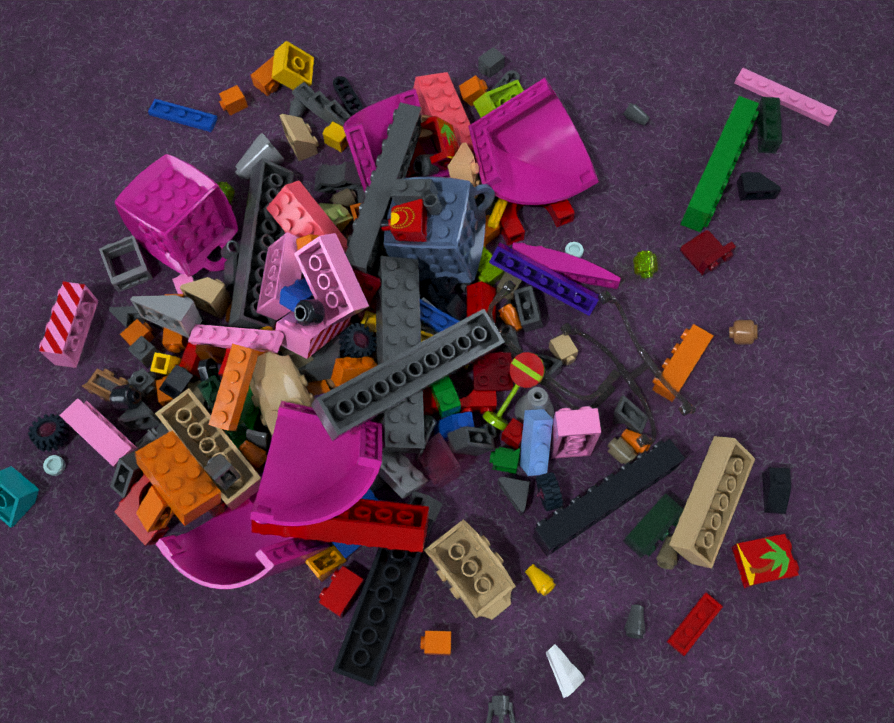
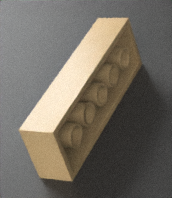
[155,388,262,511]
[669,436,755,569]

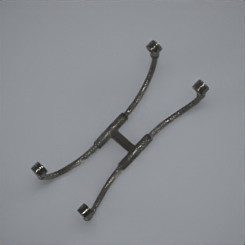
[487,280,621,410]
[560,290,696,447]

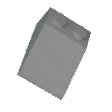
[130,295,202,338]

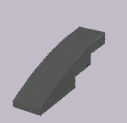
[292,82,351,127]

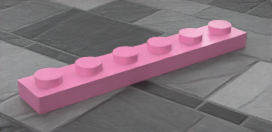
[734,68,838,126]
[188,324,284,353]

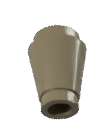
[656,537,677,570]

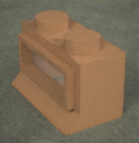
[82,369,130,402]

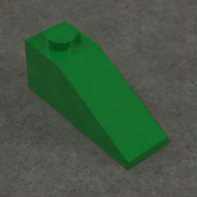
[430,376,461,418]

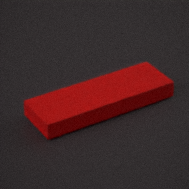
[666,592,723,656]

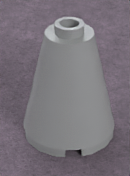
[235,133,284,180]
[515,387,554,424]

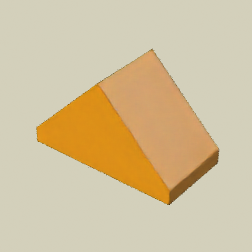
[305,545,347,582]

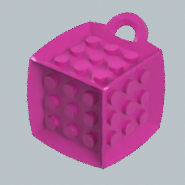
[115,154,238,277]

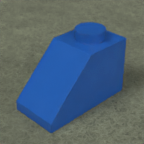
[434,412,474,443]

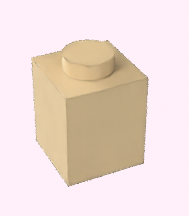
[549,332,578,365]

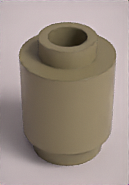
[329,188,357,209]
[607,437,637,464]

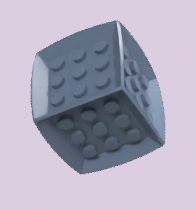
[384,177,495,283]

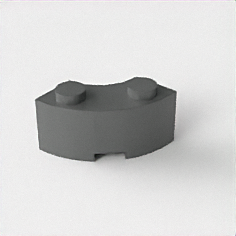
[314,161,361,193]

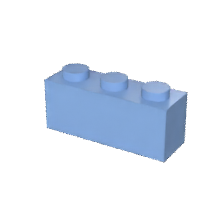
[519,409,553,476]

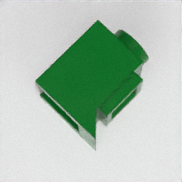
[489,447,520,474]

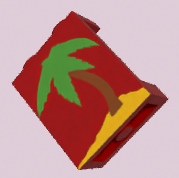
[421,116,459,170]
[731,534,799,588]

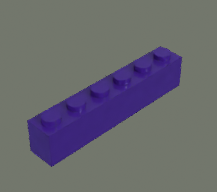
[489,242,599,316]

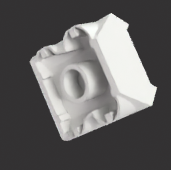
[546,644,585,698]

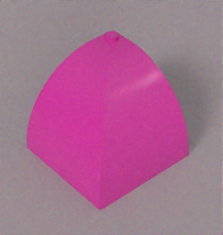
[468,78,599,205]
[343,89,450,193]
[250,400,382,526]
[155,473,330,589]

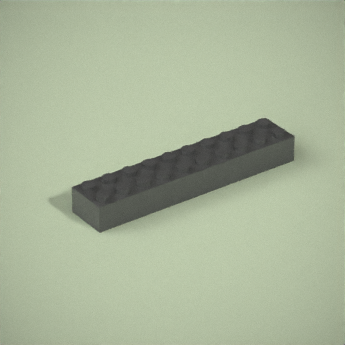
[345,102,422,275]
[229,158,294,330]
[375,256,425,453]
[311,309,505,441]

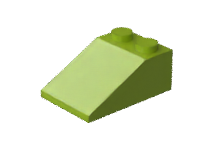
[473,80,524,118]

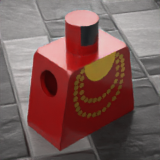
[381,199,427,242]

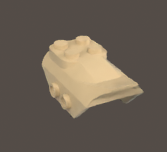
[249,351,315,436]
[424,519,516,620]

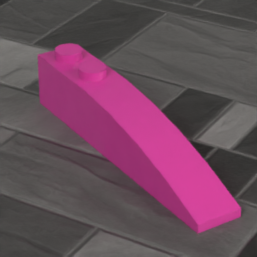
[512,243,621,289]

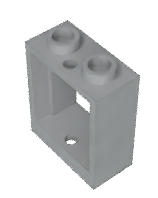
[99,235,153,293]

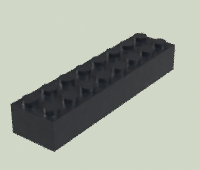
[532,439,685,557]
[332,518,434,688]

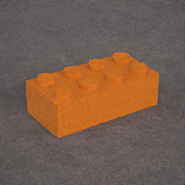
[135,430,221,526]

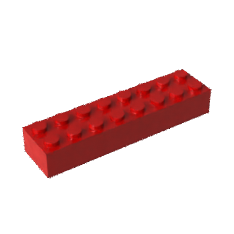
[251,499,429,552]

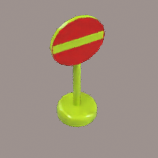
[482,352,545,431]

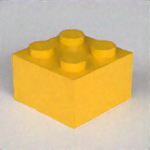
[272,41,314,90]

